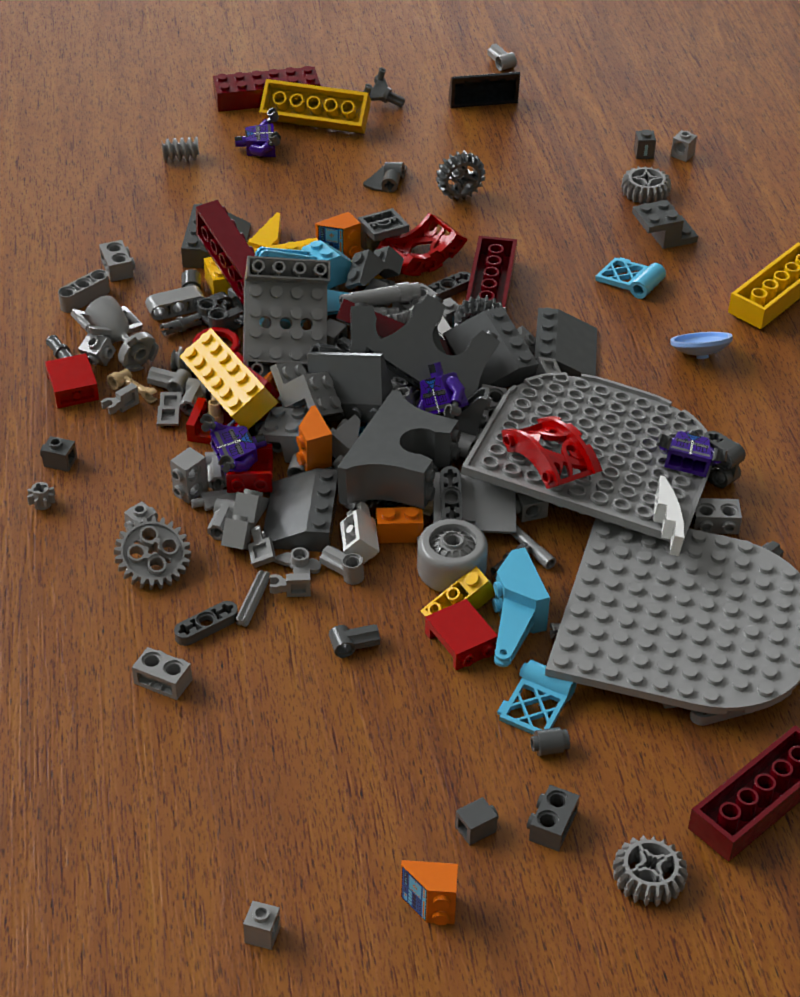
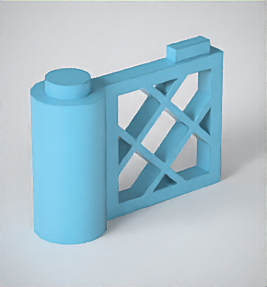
[595,257,666,299]
[497,660,577,735]

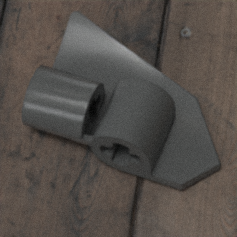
[363,162,407,193]

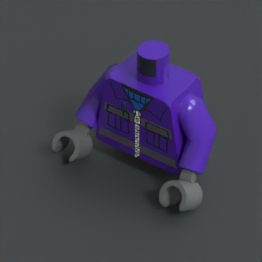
[235,108,281,157]
[416,362,469,419]
[200,414,267,476]
[656,430,728,477]

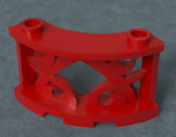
[377,213,468,276]
[501,416,603,489]

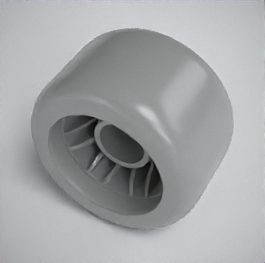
[417,519,488,593]

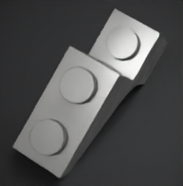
[330,415,360,470]
[221,489,269,550]

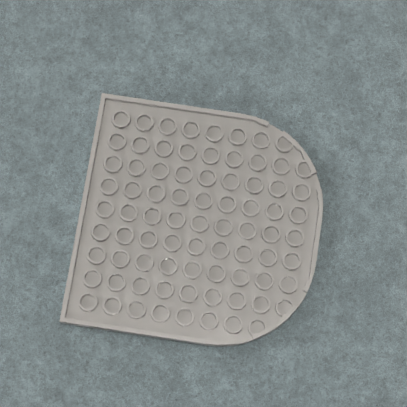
[461,372,712,545]
[545,518,800,715]

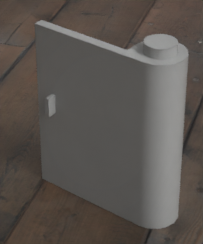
[433,472,516,534]

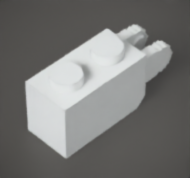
[340,502,380,564]

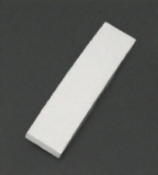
[653,475,684,556]

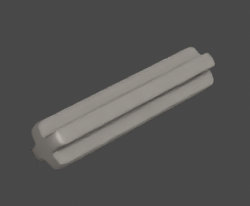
[236,570,270,627]

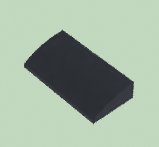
[448,72,520,108]

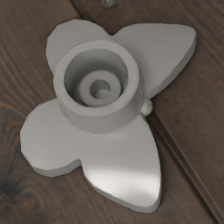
[273,547,321,574]

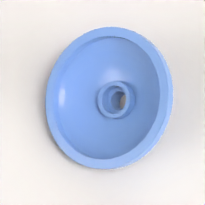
[670,332,733,359]

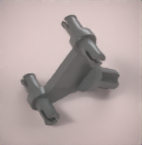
[363,67,405,107]

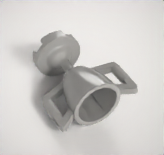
[71,296,159,372]

